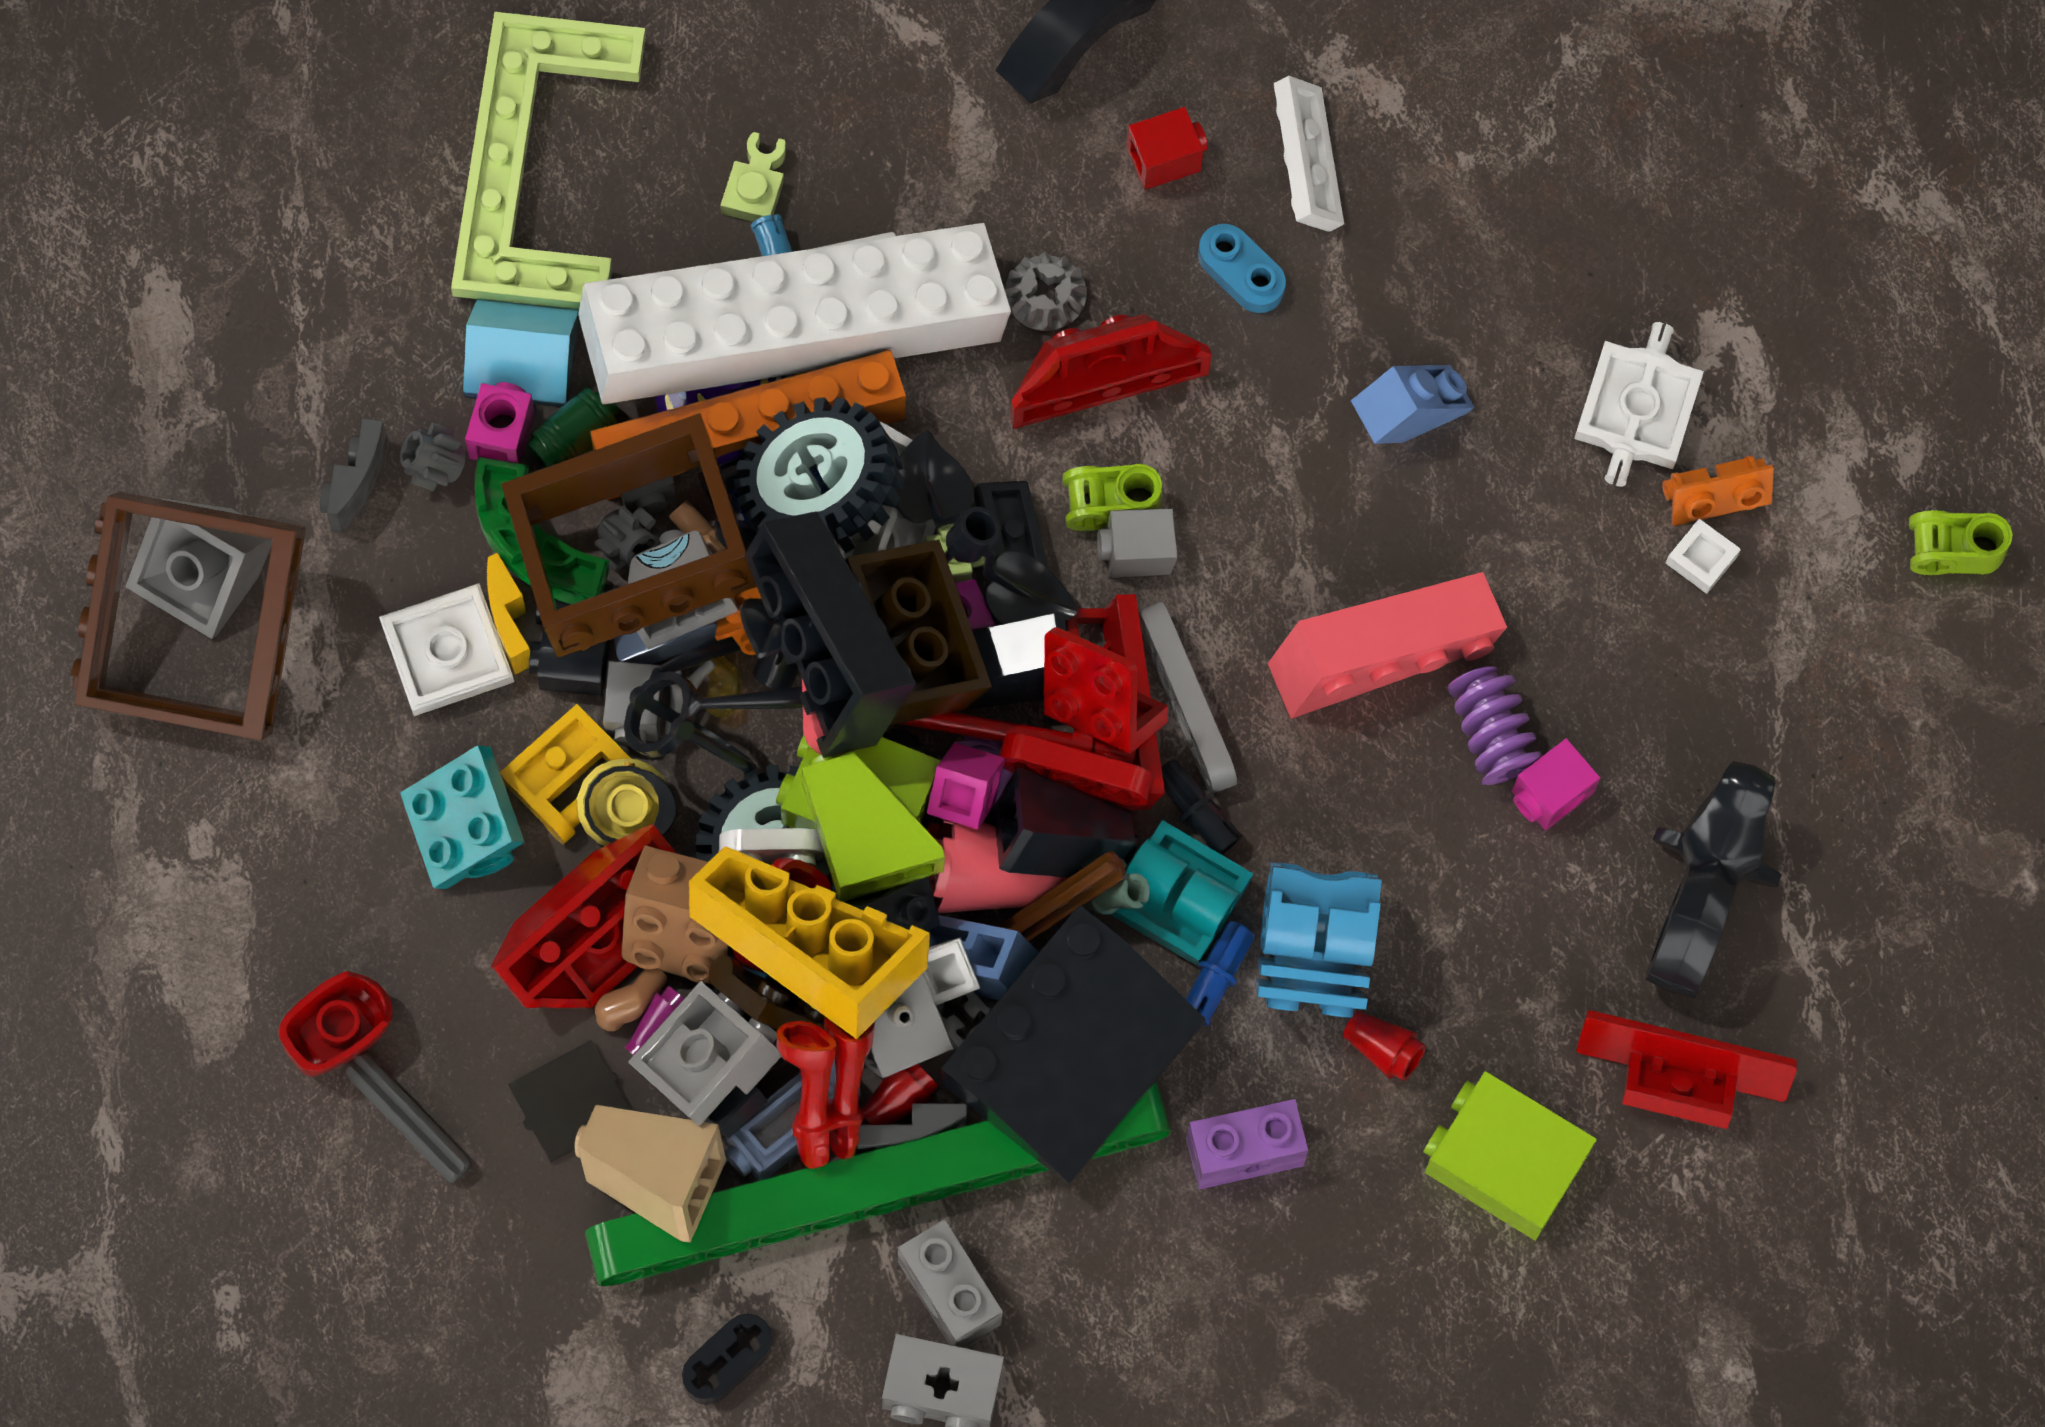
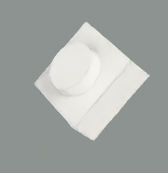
[1666,519,1741,594]

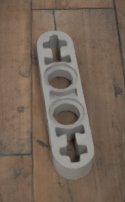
[1138,602,1237,794]

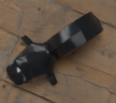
[1645,761,1782,999]

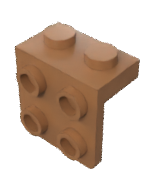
[622,845,730,984]

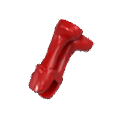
[777,1017,875,1169]

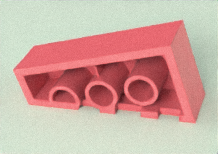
[1267,572,1507,719]

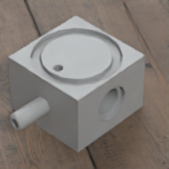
[865,973,953,1078]

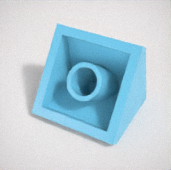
[463,299,579,407]

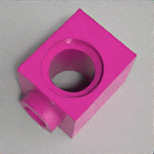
[465,382,535,464]
[1512,738,1600,831]
[927,742,1005,829]

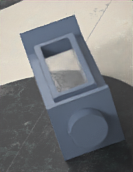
[725,1060,861,1181]

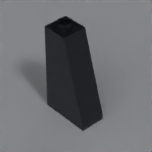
[964,612,1067,710]

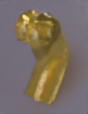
[698,656,743,718]

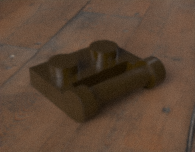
[709,955,825,1030]

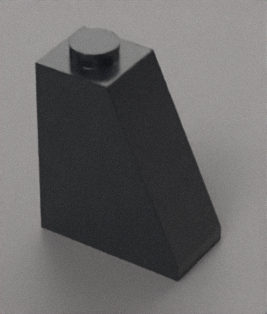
[994,767,1138,878]

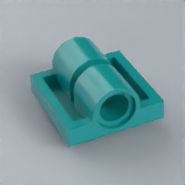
[400,745,525,889]
[1110,820,1254,966]

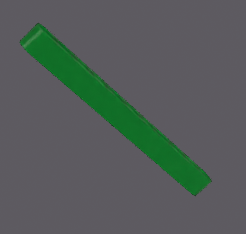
[584,1081,1172,1287]

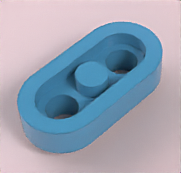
[1198,224,1286,313]

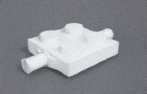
[1574,322,1704,487]

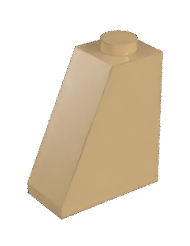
[575,1105,726,1243]

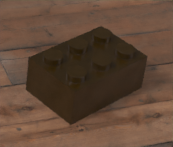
[845,539,992,725]

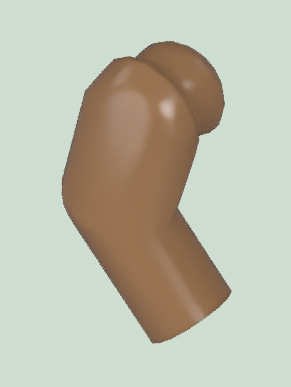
[595,968,668,1031]

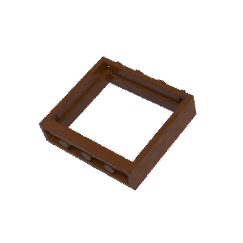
[501,413,757,658]
[70,492,306,740]

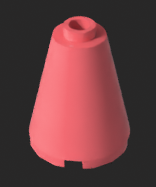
[927,818,1068,914]

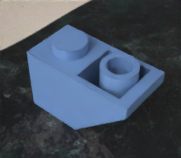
[1351,365,1475,444]

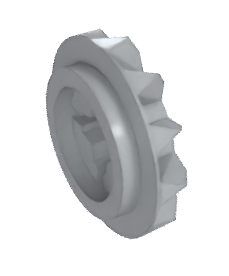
[1005,251,1087,331]

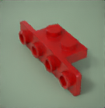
[1576,1010,1798,1129]

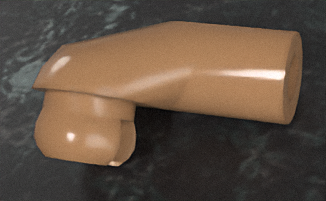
[669,500,726,554]

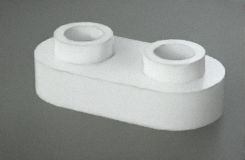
[719,828,826,867]

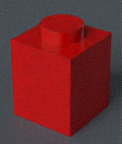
[1126,107,1208,190]

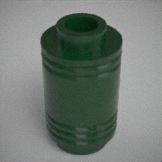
[526,387,620,469]

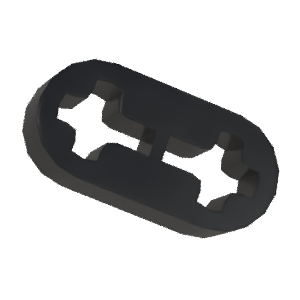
[682,1313,772,1405]

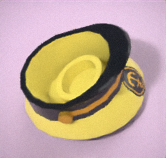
[577,758,677,846]

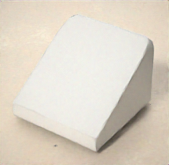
[923,938,981,1006]

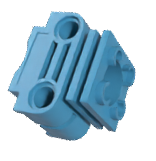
[1255,861,1382,1017]

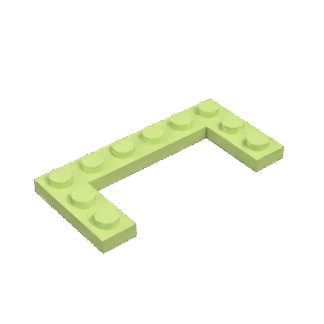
[451,12,646,310]

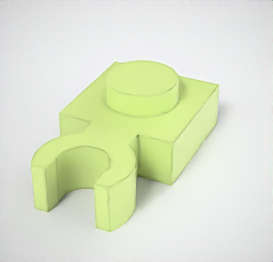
[720,132,786,222]

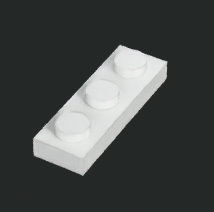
[1274,76,1344,232]

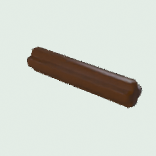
[999,852,1127,943]

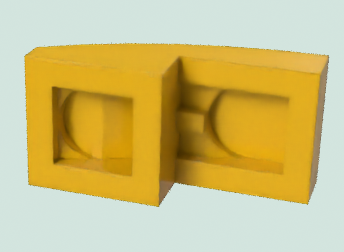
[487,553,530,675]

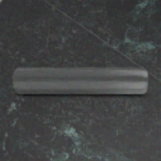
[345,1053,471,1183]

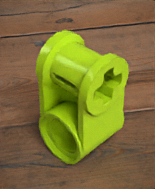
[1062,464,1162,531]
[1909,510,2013,575]

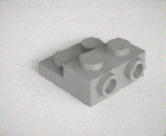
[628,981,781,1126]

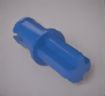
[1186,921,1254,1027]

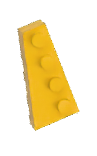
[689,846,930,1039]

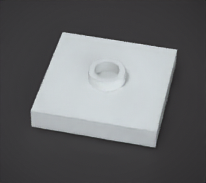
[379,583,514,716]

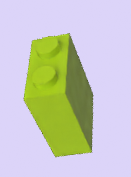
[776,734,941,830]
[1423,1071,1597,1241]

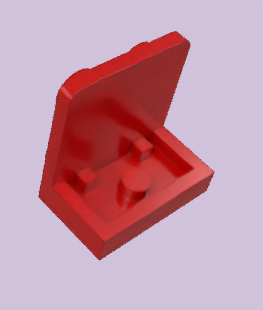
[1044,627,1168,754]

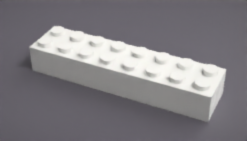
[578,223,1011,405]

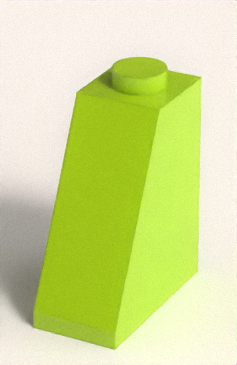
[802,752,945,902]

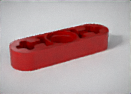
[999,733,1154,806]

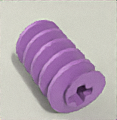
[1448,667,1543,785]

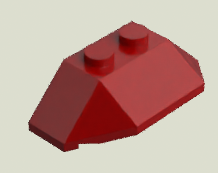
[1010,314,1212,429]
[490,824,677,1008]

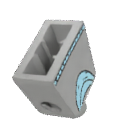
[627,530,738,650]

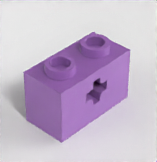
[1186,1099,1308,1189]

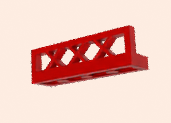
[1065,594,1165,811]

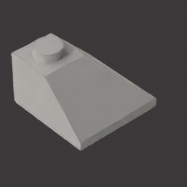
[125,498,272,639]

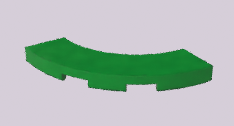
[474,457,609,605]

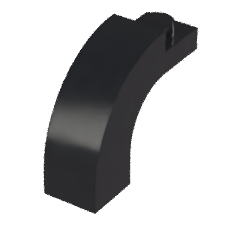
[995,0,1156,103]

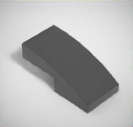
[857,1104,967,1155]

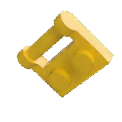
[500,704,631,845]

